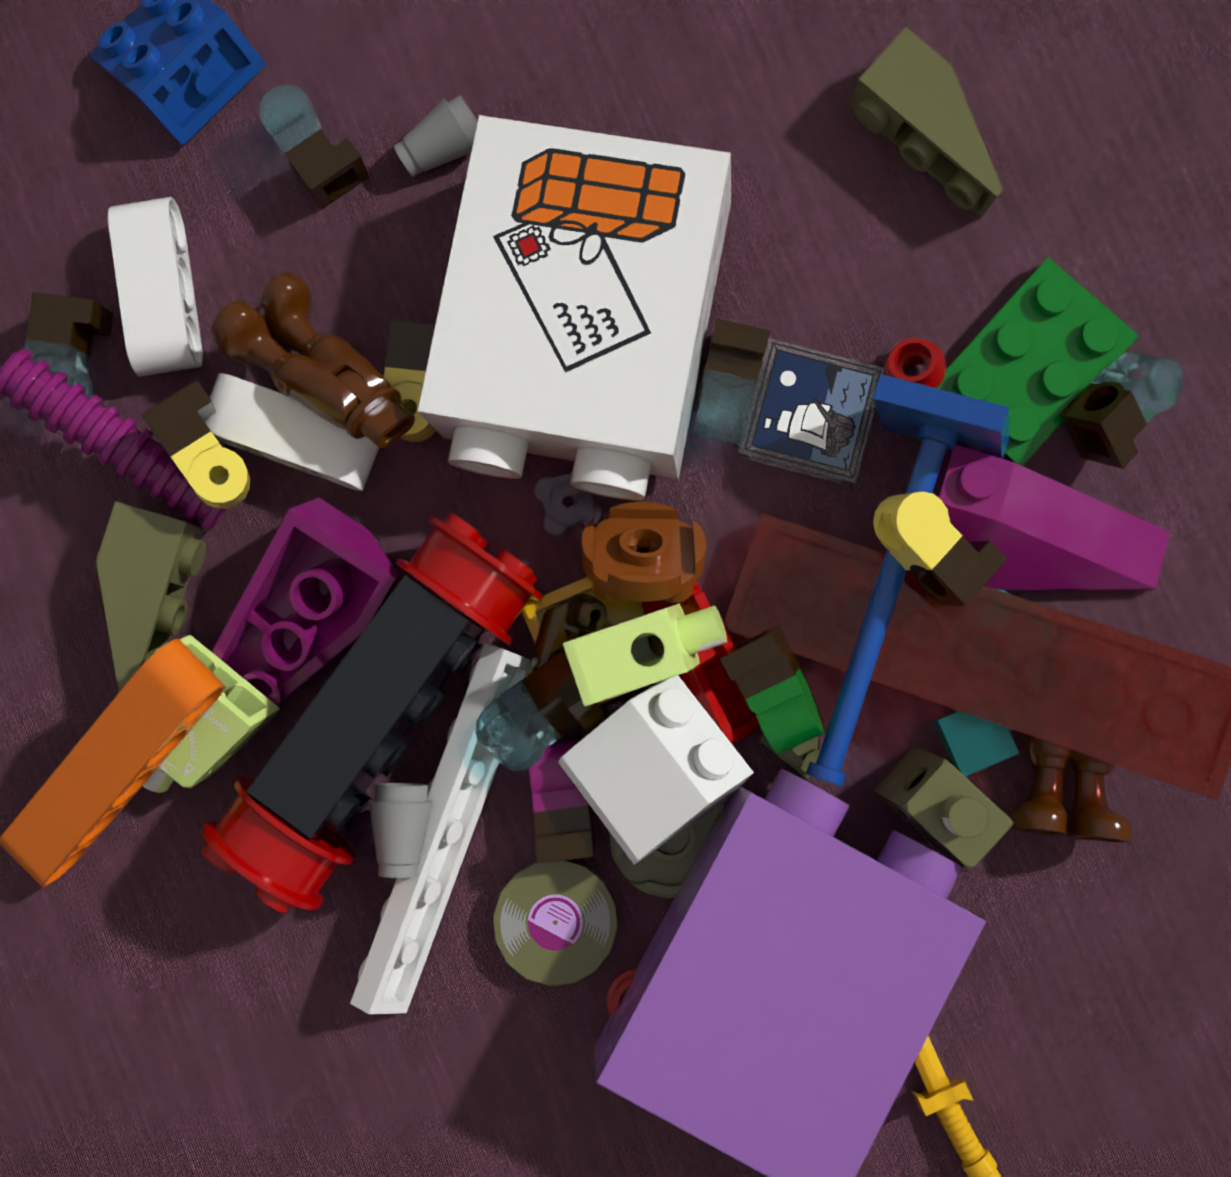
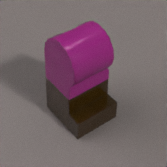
[528,739,595,864]

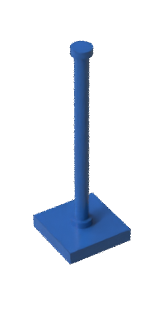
[806,374,1009,786]

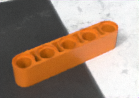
[0,638,226,888]

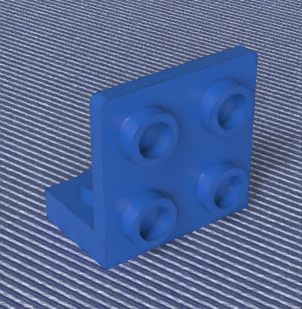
[90,0,267,146]

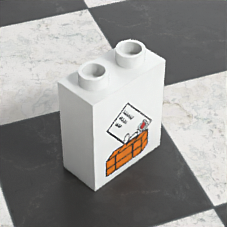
[418,115,731,500]

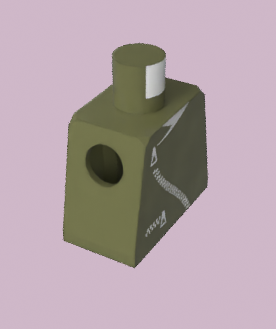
[872,746,1014,872]

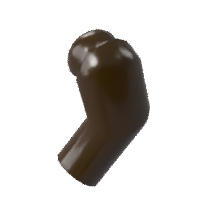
[530,594,607,668]

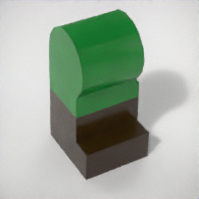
[720,624,826,755]

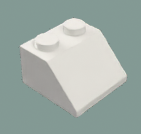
[558,675,754,865]

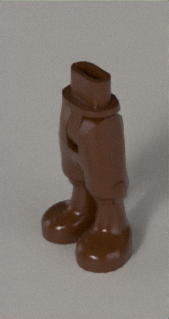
[210,272,415,448]
[1010,626,1132,843]

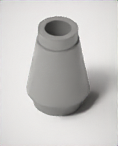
[394,95,478,177]
[368,783,433,878]

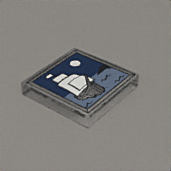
[737,338,885,487]

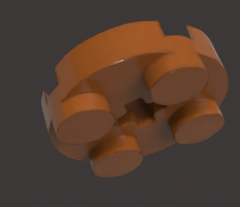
[581,502,706,603]

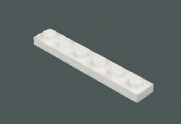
[350,643,534,1014]

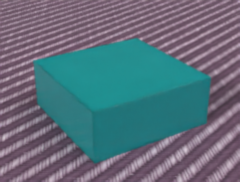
[932,696,1019,777]

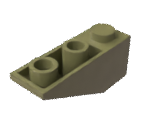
[848,27,1003,218]
[96,501,206,692]

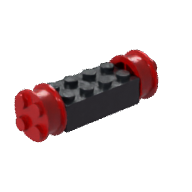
[201,512,544,913]

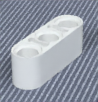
[108,197,203,377]
[204,373,379,492]

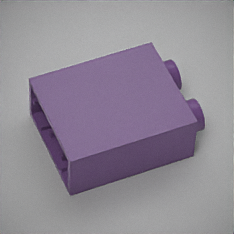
[594,769,987,1177]

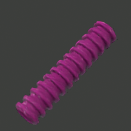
[0,348,228,532]

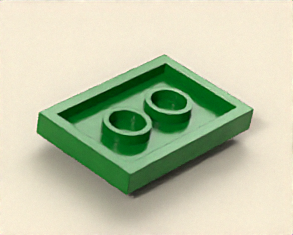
[937,257,1139,466]

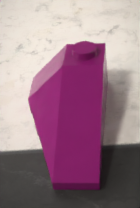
[905,444,1170,592]
[212,498,400,705]

